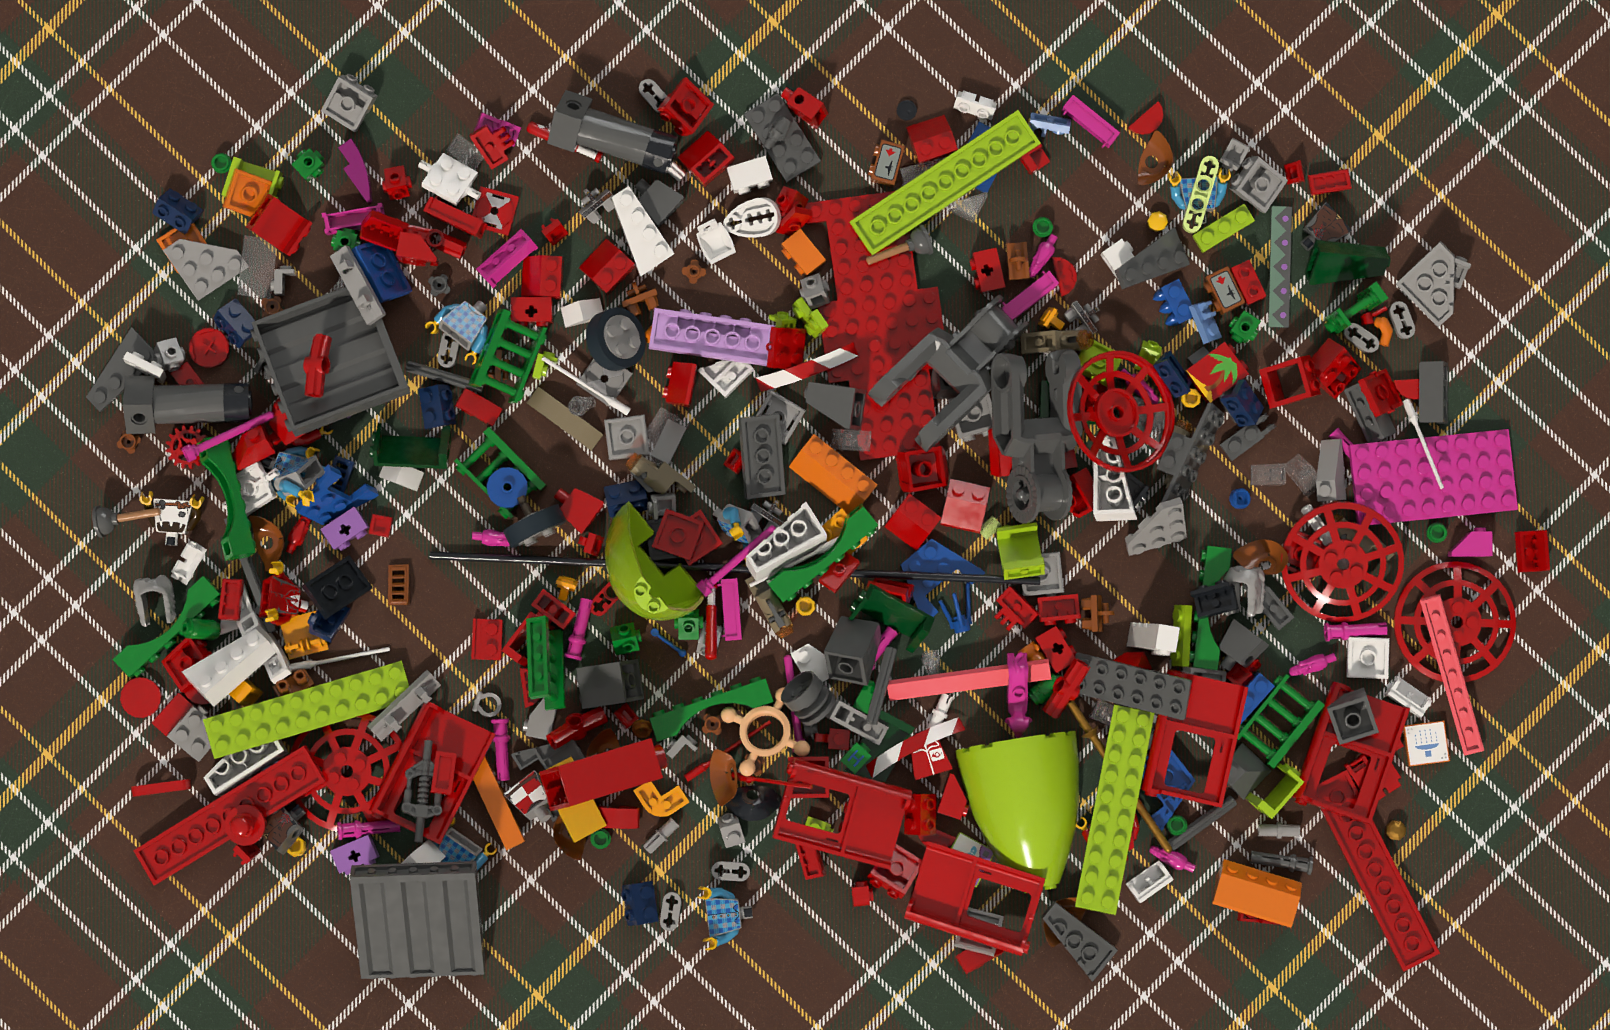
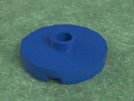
[487,467,528,508]

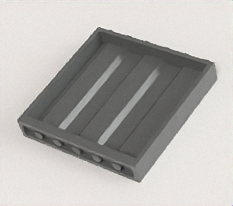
[250,287,411,437]
[350,861,485,979]

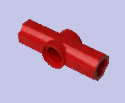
[1043,658,1091,719]

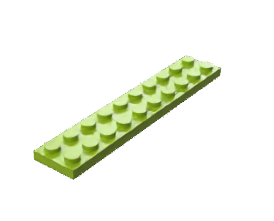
[849,110,1041,255]
[202,661,409,759]
[1075,705,1154,915]

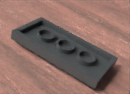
[744,93,821,183]
[738,413,786,499]

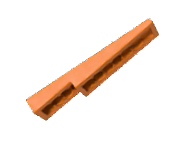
[473,756,526,851]

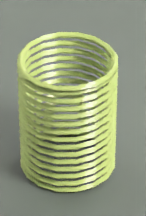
[980,516,1002,540]

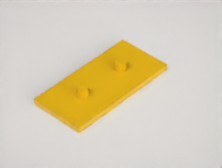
[539,756,607,843]

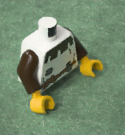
[140,491,204,546]

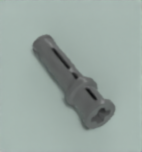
[1250,850,1313,875]

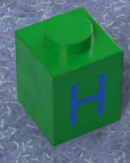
[840,742,871,774]

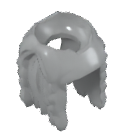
[1223,566,1266,617]
[133,575,176,627]

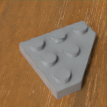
[163,239,249,301]
[1396,241,1455,327]
[1125,497,1187,556]

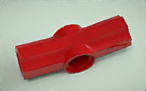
[408,225,467,260]
[303,334,332,398]
[546,706,608,750]

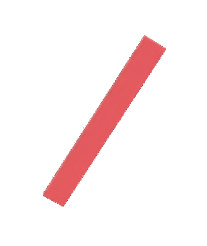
[1420,594,1484,756]
[887,659,1051,701]

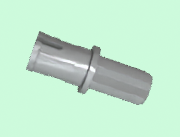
[643,817,680,854]

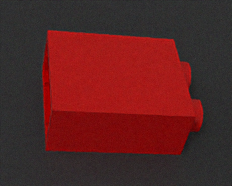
[539,738,667,811]

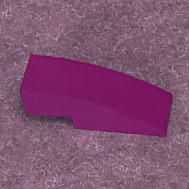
[338,139,372,204]

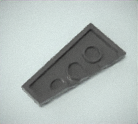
[1115,227,1190,289]
[86,327,155,412]
[1041,901,1118,982]

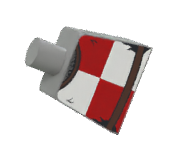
[504,770,551,823]

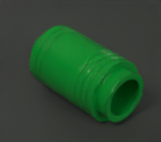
[181,618,221,640]
[1028,672,1060,706]

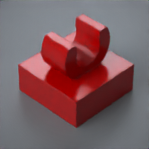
[541,218,569,246]
[578,532,604,557]
[233,844,261,865]

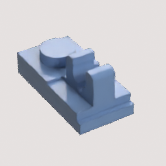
[1030,113,1071,137]
[1189,301,1222,344]

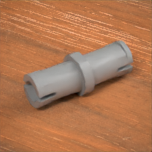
[1258,822,1300,839]

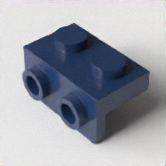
[152,189,204,234]
[213,298,255,349]
[1153,351,1192,398]
[1220,379,1264,427]
[418,385,456,429]
[604,480,648,517]
[308,607,350,643]
[621,881,658,926]

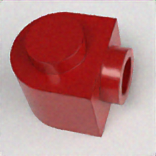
[851,880,874,907]

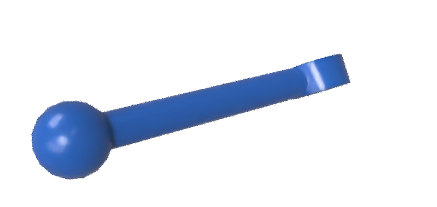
[651,628,686,657]

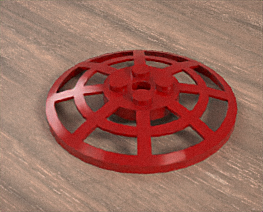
[1067,351,1175,473]
[1281,501,1404,622]
[1393,561,1516,682]
[290,713,406,831]

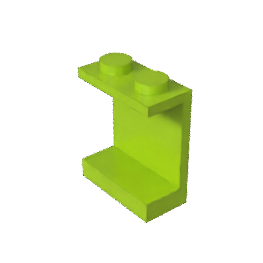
[221,157,284,199]
[996,522,1045,580]
[1245,763,1304,819]

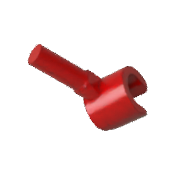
[1361,306,1387,326]

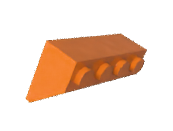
[789,434,878,514]
[1212,859,1302,928]

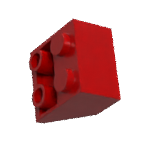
[678,131,735,188]
[1311,338,1361,399]

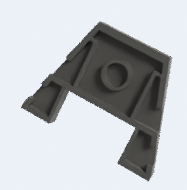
[511,740,586,822]

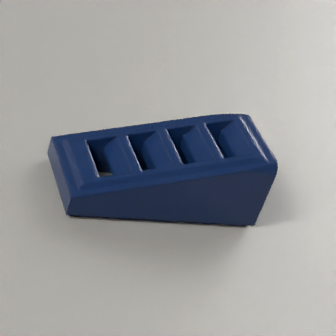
[331,455,356,493]

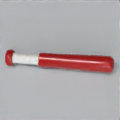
[526,121,603,163]
[705,583,718,660]

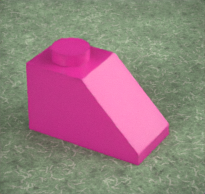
[1448,528,1493,557]

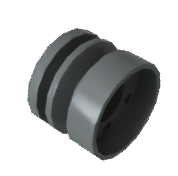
[781,671,836,726]

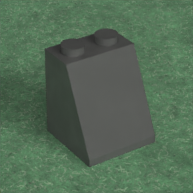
[804,382,867,430]
[824,616,881,686]
[576,659,644,709]

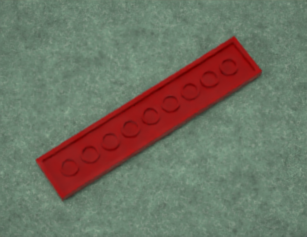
[133,745,327,886]
[1315,770,1440,972]

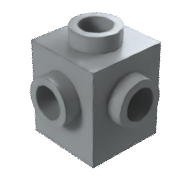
[799,273,830,310]
[154,337,185,372]

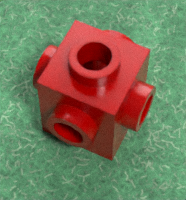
[382,165,412,200]
[775,186,809,218]

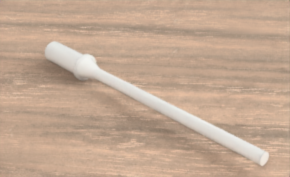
[542,356,631,415]
[1403,399,1444,489]
[749,536,839,587]
[288,647,390,672]

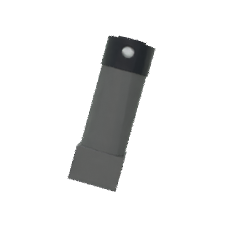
[547,90,678,175]
[123,376,253,434]

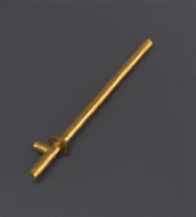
[1067,700,1172,853]

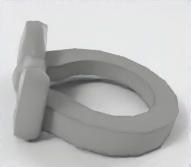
[472,691,502,717]

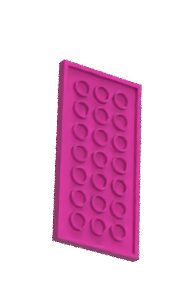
[1348,429,1518,525]

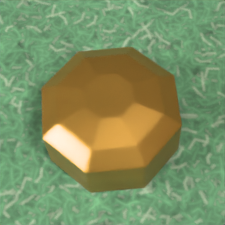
[1385,820,1406,840]

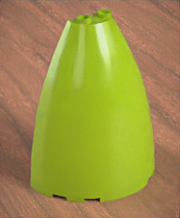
[605,501,704,621]
[955,731,1079,893]

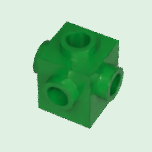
[291,148,325,182]
[331,228,362,252]
[1228,310,1261,344]
[674,609,703,640]
[610,622,642,656]

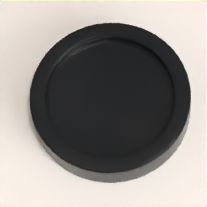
[897,100,917,121]

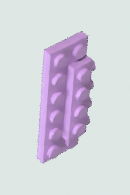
[649,308,775,366]

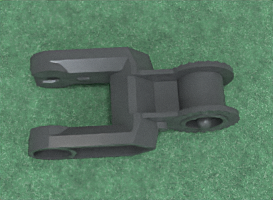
[868,294,1030,452]
[991,349,1083,523]

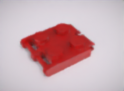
[1344,754,1401,800]

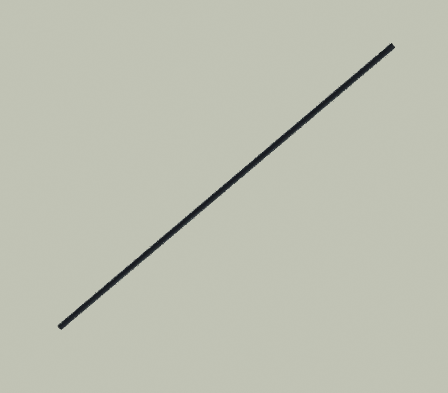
[430,551,1040,585]

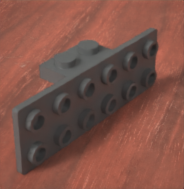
[1157,402,1224,503]
[1075,653,1192,720]

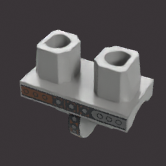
[578,188,615,224]
[1064,301,1099,336]
[751,500,784,531]

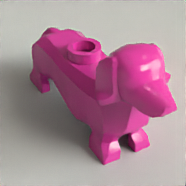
[1005,652,1032,738]

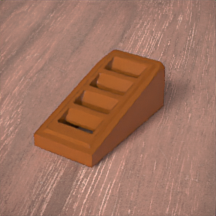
[388,564,410,606]

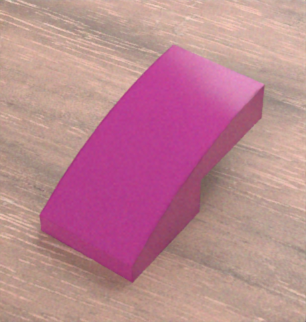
[474,113,521,147]

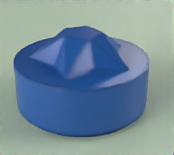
[1229,488,1251,509]

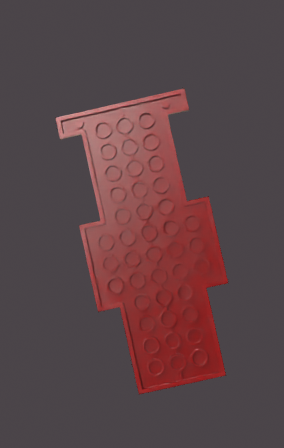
[805,191,944,461]

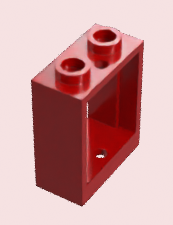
[1259,355,1321,409]

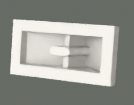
[561,298,603,328]
[379,466,424,491]

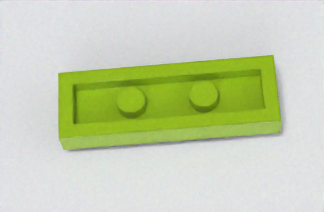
[1192,204,1255,253]
[1170,605,1192,667]

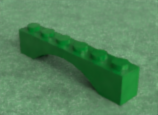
[196,437,256,561]
[766,503,878,602]
[1189,546,1232,670]
[112,576,221,677]
[649,676,774,742]

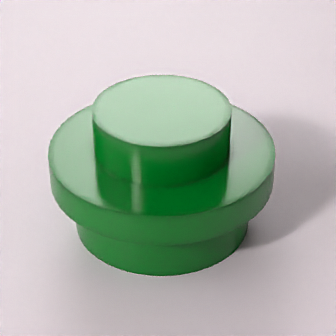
[211,153,232,174]
[1032,217,1053,237]
[1426,523,1447,543]
[1167,815,1187,836]
[590,829,611,849]

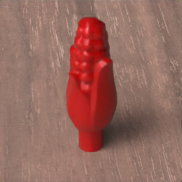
[286,515,311,554]

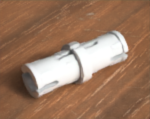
[926,694,954,729]

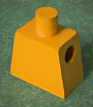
[229,678,264,706]

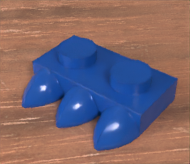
[1153,279,1193,326]

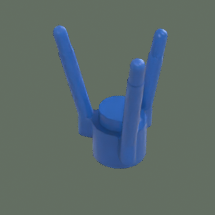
[939,583,972,634]

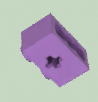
[320,507,370,551]
[330,834,380,875]

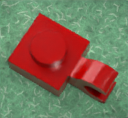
[1226,658,1262,686]
[814,728,850,750]

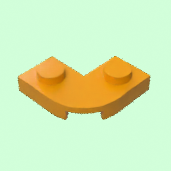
[633,782,690,817]

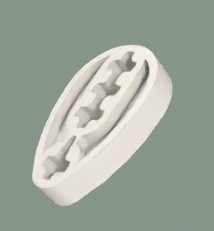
[723,197,781,238]

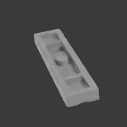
[330,245,386,325]
[367,670,441,742]

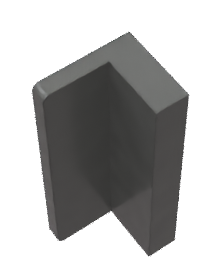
[1419,361,1448,424]
[1344,383,1396,443]

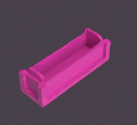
[1061,95,1120,148]
[321,203,385,235]
[476,229,538,288]
[1001,271,1059,320]
[717,578,742,641]

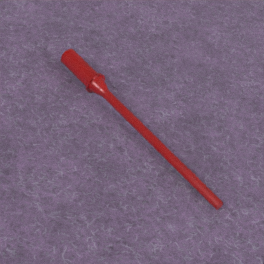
[684,720,771,782]
[731,772,813,789]

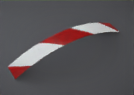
[756,342,858,392]

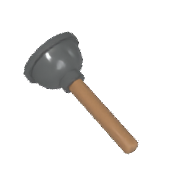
[866,224,933,265]
[92,505,161,538]

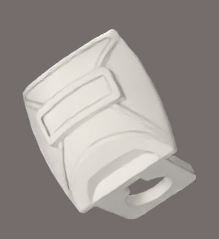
[696,219,736,265]

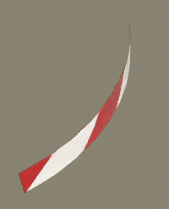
[866,717,965,779]

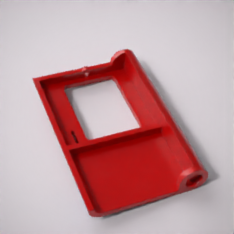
[1141,669,1248,808]
[1292,682,1410,824]
[369,702,496,845]
[772,758,912,870]
[904,841,1046,956]

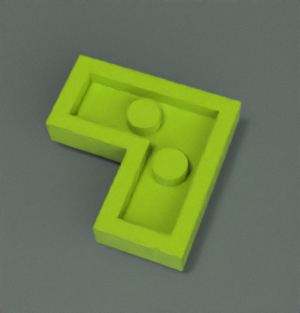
[792,297,829,339]

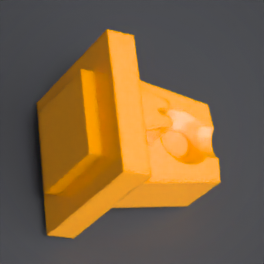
[1038,307,1065,330]
[556,576,579,601]

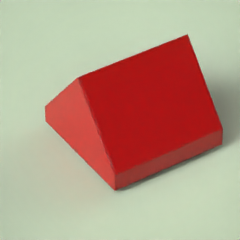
[1284,160,1305,185]
[723,448,742,474]
[612,703,639,730]

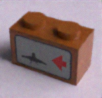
[868,139,905,188]
[1203,266,1246,315]

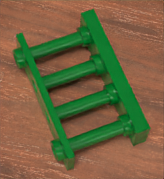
[1324,281,1388,335]
[468,309,547,404]
[454,427,547,520]
[526,616,566,711]
[1237,674,1325,769]

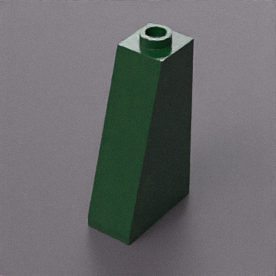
[1305,240,1391,285]

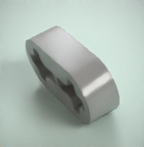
[639,79,667,114]
[1388,301,1415,339]
[1343,323,1379,353]
[438,333,460,368]
[711,861,750,881]
[660,892,681,931]

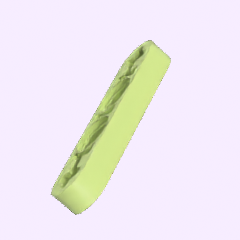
[1182,156,1219,233]

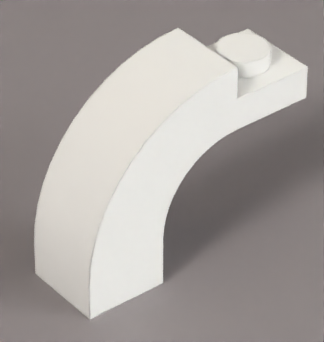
[237,612,291,684]

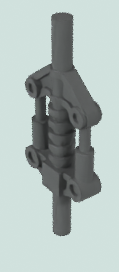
[401,740,442,843]

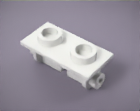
[953,90,997,120]
[171,541,207,585]

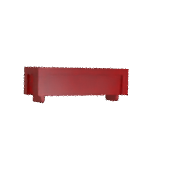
[423,196,488,239]

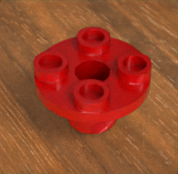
[225,804,267,846]

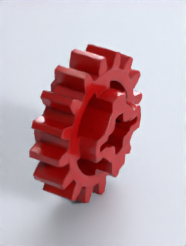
[165,425,208,470]

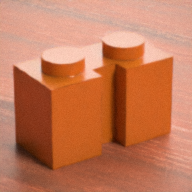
[781,229,826,277]

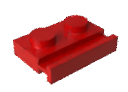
[471,618,503,660]

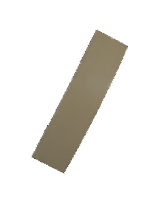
[527,387,603,451]

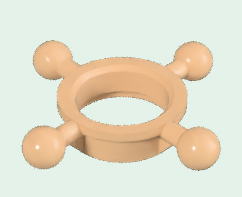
[721,687,810,776]

